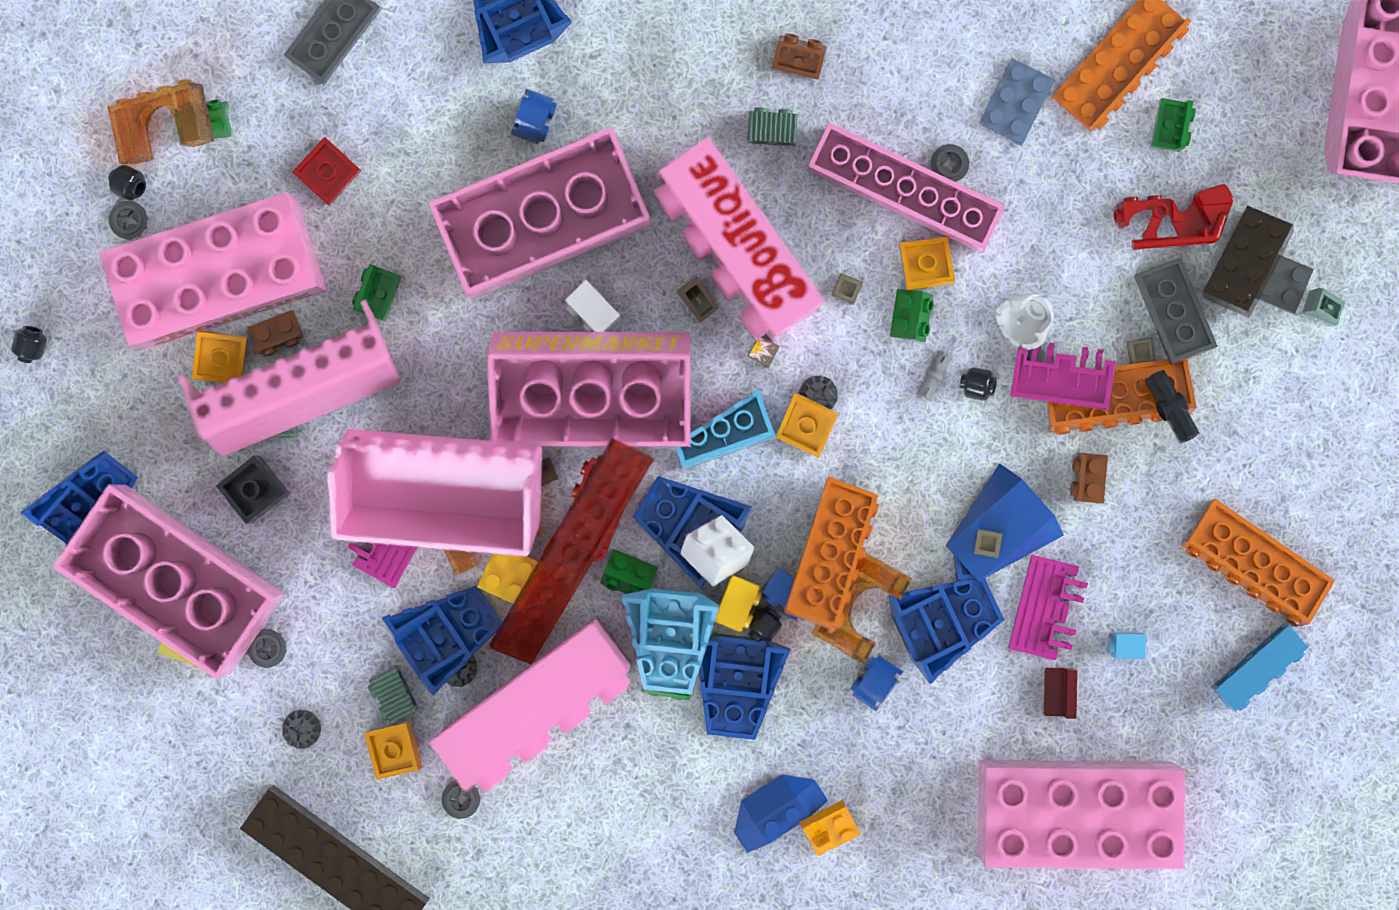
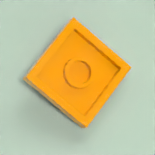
[899,236,955,290]
[192,330,247,383]
[776,393,839,458]
[364,721,423,780]
[799,800,861,856]

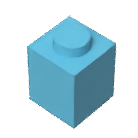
[1108,632,1146,659]

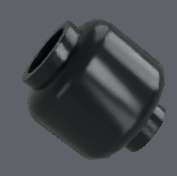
[108,165,146,200]
[11,326,47,363]
[960,367,997,401]
[748,606,782,643]

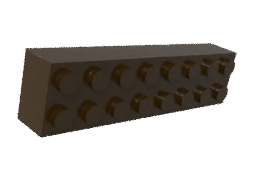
[240,785,430,910]

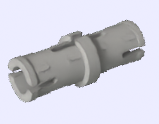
[917,351,952,401]

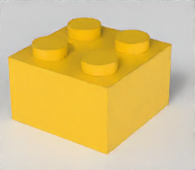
[477,553,544,607]
[715,574,762,632]

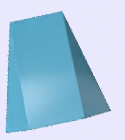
[621,588,719,694]

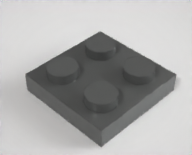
[1259,256,1314,314]

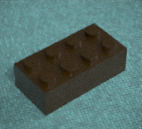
[1203,205,1294,318]

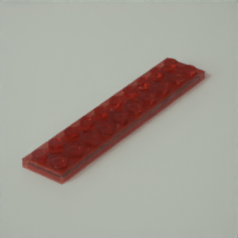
[489,437,654,665]

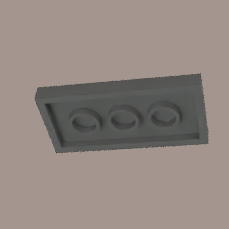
[284,0,381,85]
[1134,258,1218,365]

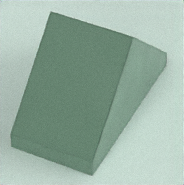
[1302,288,1345,325]

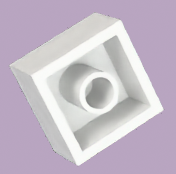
[565,280,621,332]
[680,515,755,586]

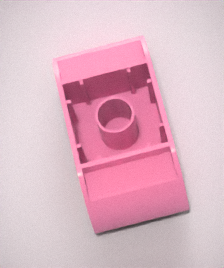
[1325,0,1399,184]

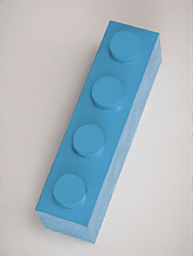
[1211,624,1309,712]

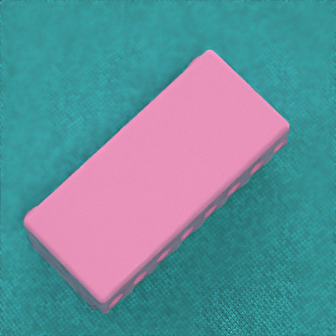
[179,300,401,456]
[329,429,542,556]

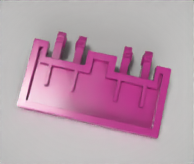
[1010,342,1116,410]
[348,542,418,588]
[1008,555,1088,660]

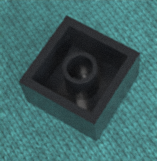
[216,455,290,524]

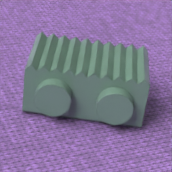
[747,107,798,146]
[368,666,419,724]

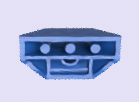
[734,774,828,853]

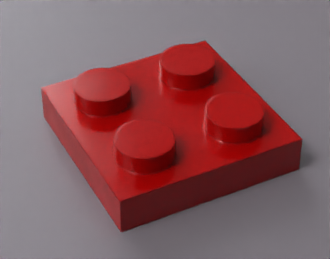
[292,137,362,206]

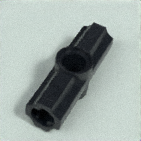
[1144,370,1200,444]

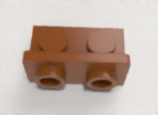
[772,33,827,80]
[248,310,304,357]
[1070,453,1108,504]

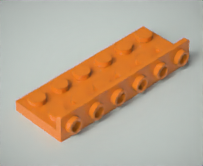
[1052,0,1192,132]
[1046,359,1197,435]
[784,477,879,634]
[1181,499,1335,627]

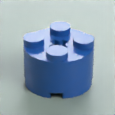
[510,88,557,144]
[850,655,903,711]

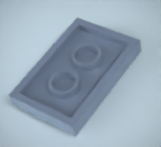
[979,58,1055,145]

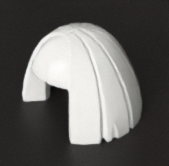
[996,293,1054,350]

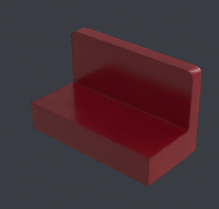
[1044,667,1078,719]

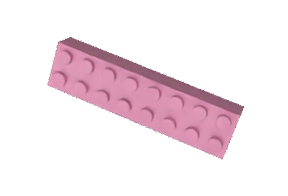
[807,122,1005,253]

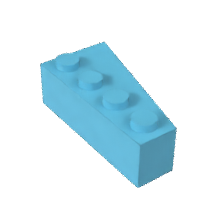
[675,389,775,470]

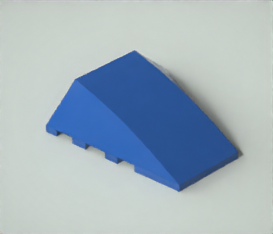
[473,0,572,63]
[19,451,138,546]
[945,463,1064,582]
[633,476,752,589]
[888,578,1004,684]
[382,585,503,696]
[699,634,791,740]

